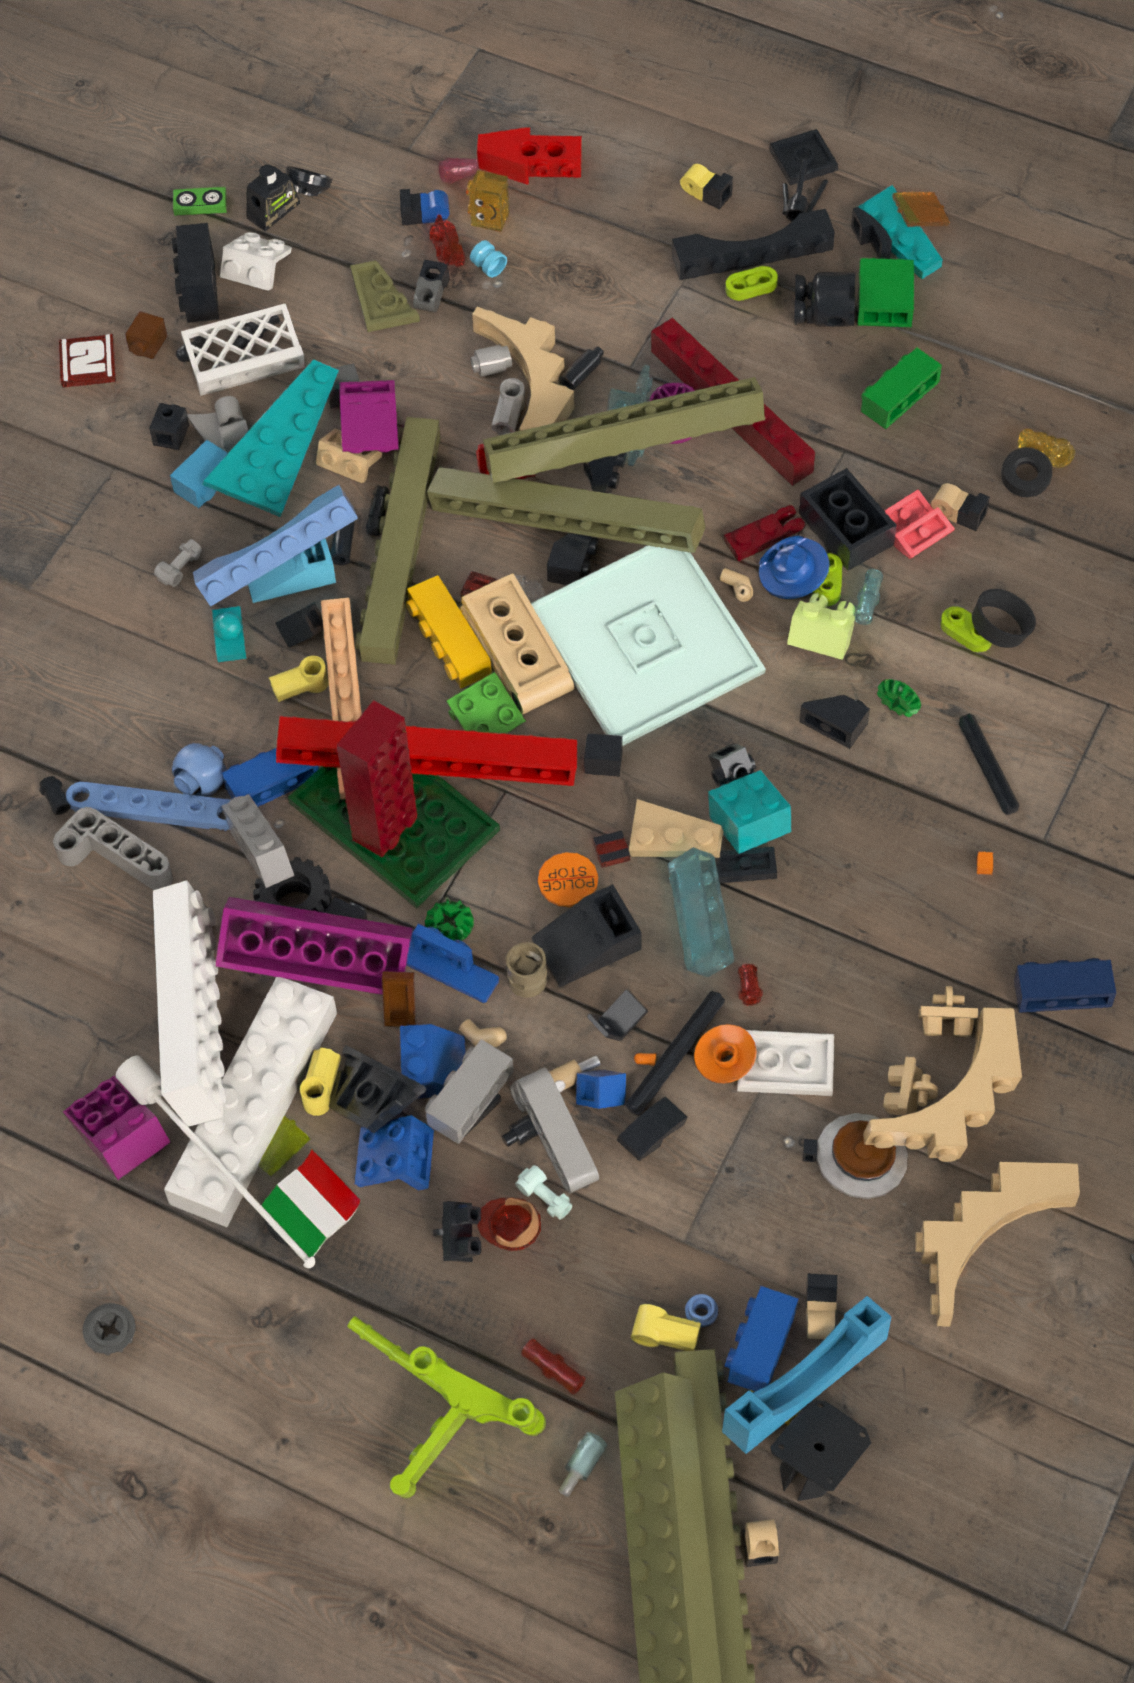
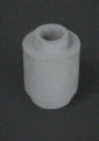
[470,344,512,377]

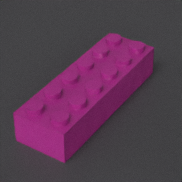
[215,897,413,995]

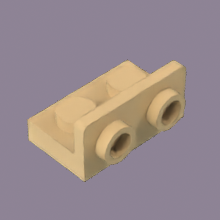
[316,428,382,483]

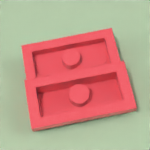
[885,490,955,559]

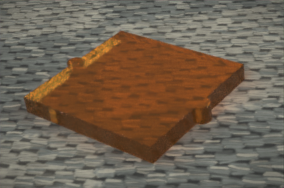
[892,192,950,227]

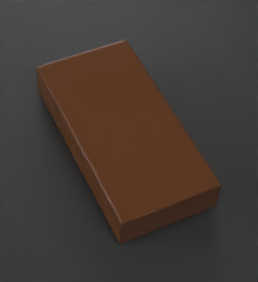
[382,971,416,1027]

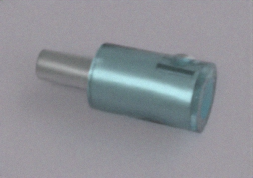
[559,1432,607,1497]

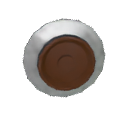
[816,1113,908,1199]

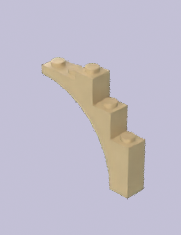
[472,307,574,431]
[863,1008,1022,1162]
[915,1162,1080,1326]

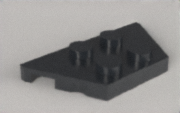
[329,1045,427,1133]

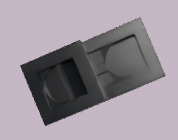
[851,207,892,259]
[617,1096,688,1161]

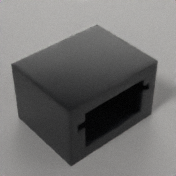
[802,1139,817,1162]

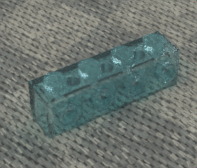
[667,847,735,977]

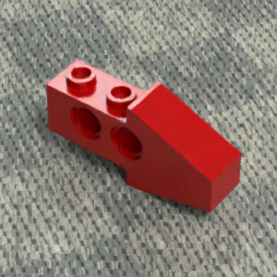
[477,127,582,185]

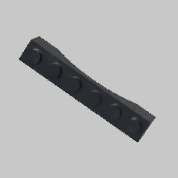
[672,209,835,280]
[547,452,627,585]

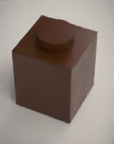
[125,311,168,359]

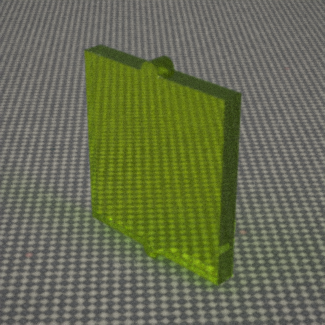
[258,1115,311,1177]

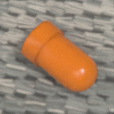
[634,1053,657,1066]

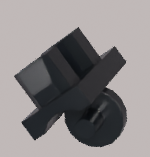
[433,1201,481,1263]

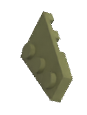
[350,260,420,332]

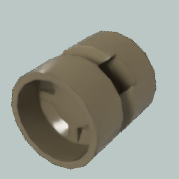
[506,942,547,998]

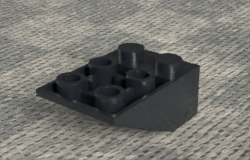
[531,884,642,988]

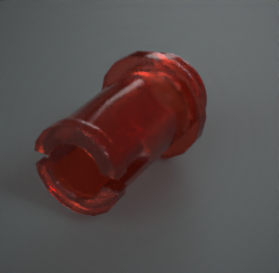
[738,964,763,1006]

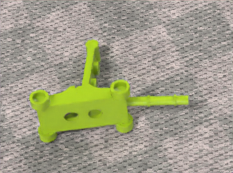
[347,1316,546,1498]

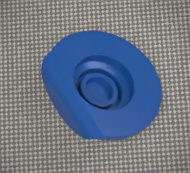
[759,536,830,599]

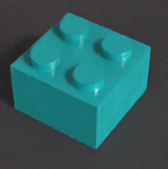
[708,770,791,854]

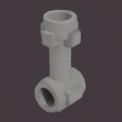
[154,539,202,587]

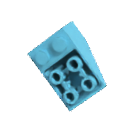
[248,538,336,603]

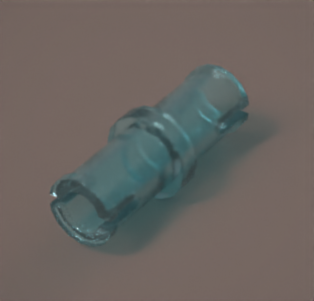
[854,569,884,625]

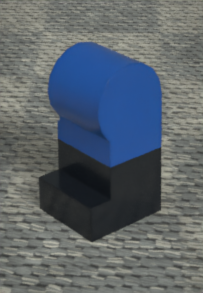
[400,189,450,226]

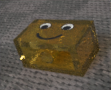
[466,170,509,232]

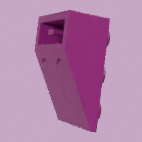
[339,380,398,453]
[62,1075,170,1180]

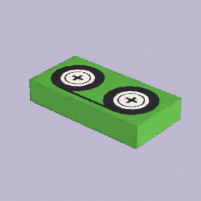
[173,187,227,216]

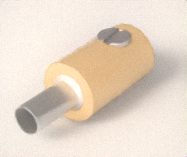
[549,1055,601,1092]

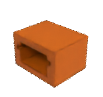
[977,852,993,875]

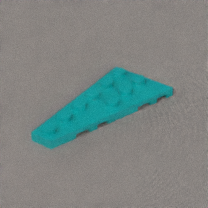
[202,359,339,517]

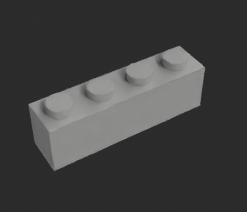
[221,794,294,888]

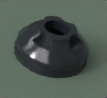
[285,166,333,197]

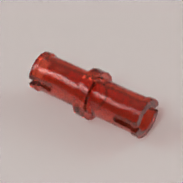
[521,1338,586,1395]

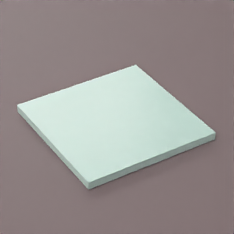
[531,546,766,746]

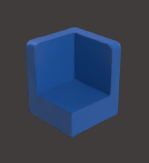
[576,1070,626,1109]

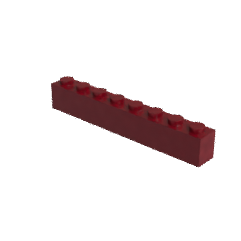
[651,317,815,486]

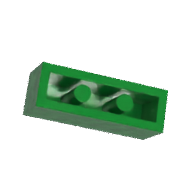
[861,347,942,429]

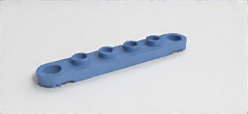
[66,782,230,831]

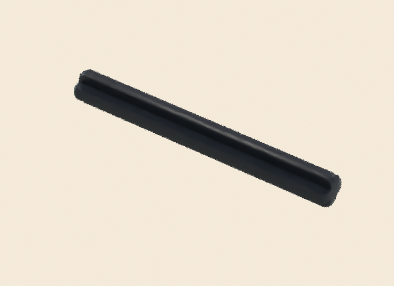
[625,991,725,1116]

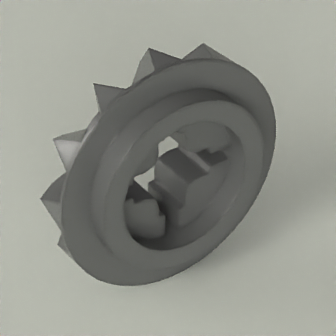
[83,1303,137,1356]

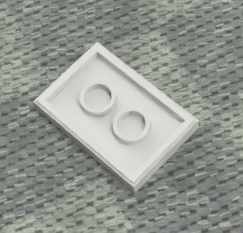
[737,1030,834,1096]

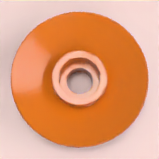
[694,1024,757,1083]

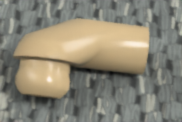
[720,568,754,602]
[459,1019,507,1047]

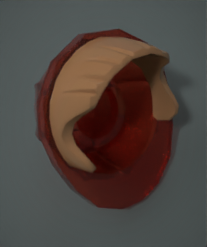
[477,1197,541,1252]

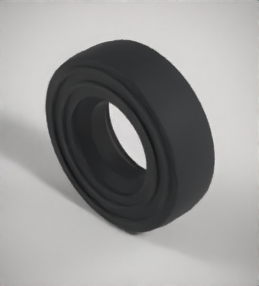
[1001,447,1053,497]

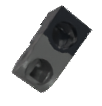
[413,259,450,312]

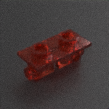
[429,214,466,267]

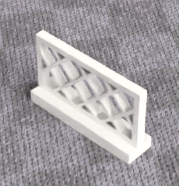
[181,304,305,396]

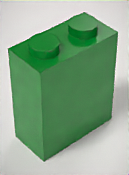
[858,258,914,327]

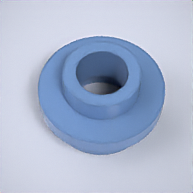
[685,1294,718,1327]

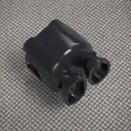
[794,272,855,327]

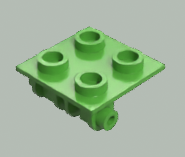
[446,672,526,733]

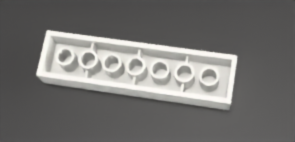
[153,880,226,1127]
[164,977,337,1227]

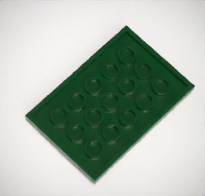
[288,766,500,909]

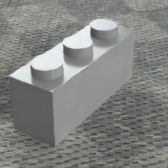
[425,1039,514,1144]

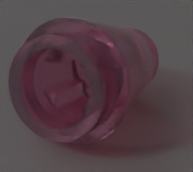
[438,157,479,184]

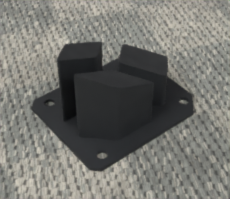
[770,1400,871,1501]

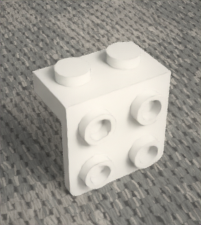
[220,232,292,291]

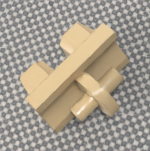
[918,986,978,1037]
[883,1057,938,1116]

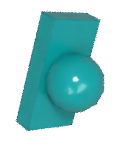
[212,606,247,662]

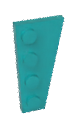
[858,185,943,279]

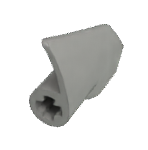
[187,396,249,453]

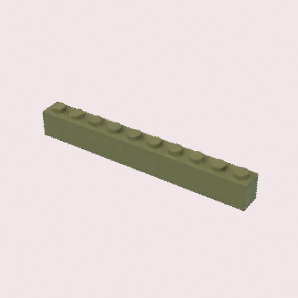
[483,377,765,483]
[355,417,441,665]
[427,467,706,553]
[674,1349,755,1683]

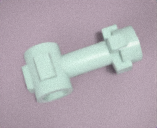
[515,1165,572,1220]

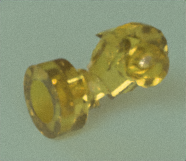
[1018,428,1075,468]

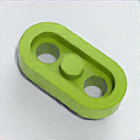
[725,266,778,301]
[812,553,842,606]
[940,606,992,652]

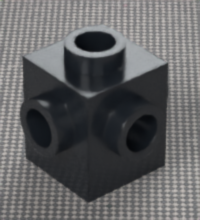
[708,743,756,787]

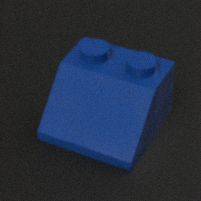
[400,1024,465,1099]

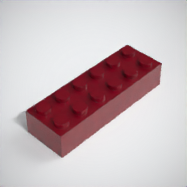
[337,700,418,857]

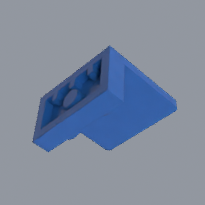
[355,1115,434,1191]

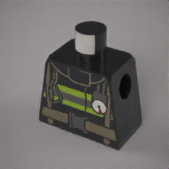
[246,165,300,231]

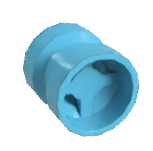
[470,240,507,278]

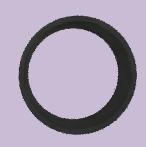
[972,589,1036,648]

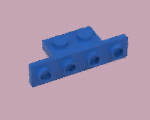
[407,924,499,1003]

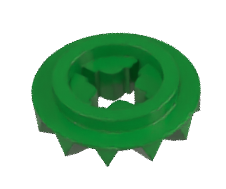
[877,679,921,717]
[425,898,474,941]

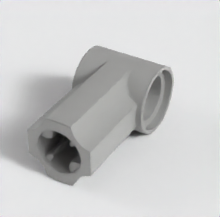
[492,378,525,436]

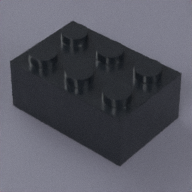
[172,223,219,323]
[799,468,897,571]

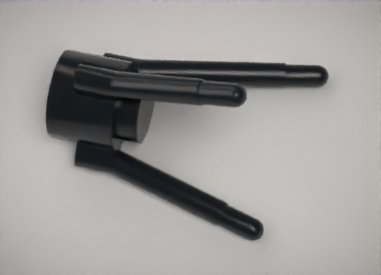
[782,159,828,222]

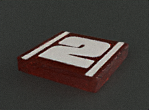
[59,334,116,388]

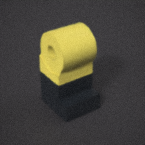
[680,164,733,210]

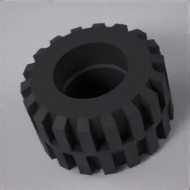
[253,857,333,913]

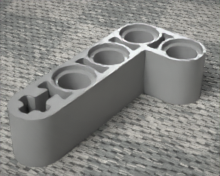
[53,807,173,890]
[510,1067,599,1194]

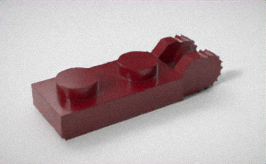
[724,505,806,561]

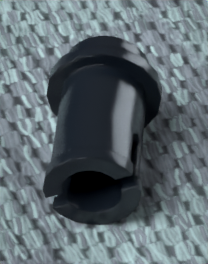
[39,776,71,815]

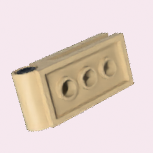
[460,573,574,715]

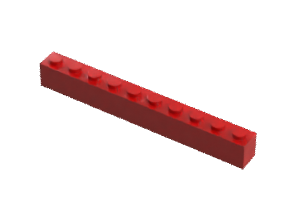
[276,716,577,786]

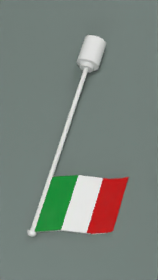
[116,1055,361,1268]

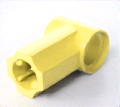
[269,656,329,702]
[300,1048,341,1116]
[631,1304,701,1351]

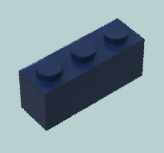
[1014,958,1116,1013]

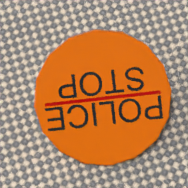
[538,852,598,907]

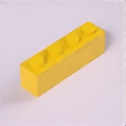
[406,575,492,689]

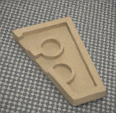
[629,799,723,858]

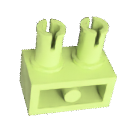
[787,593,856,660]

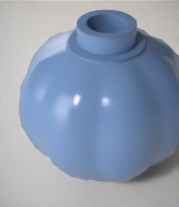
[172,743,226,797]

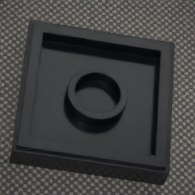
[769,129,838,186]

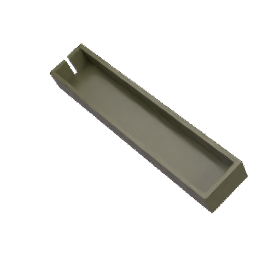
[615,1372,721,1683]

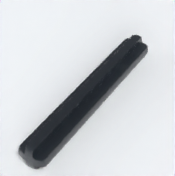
[959,713,1019,815]

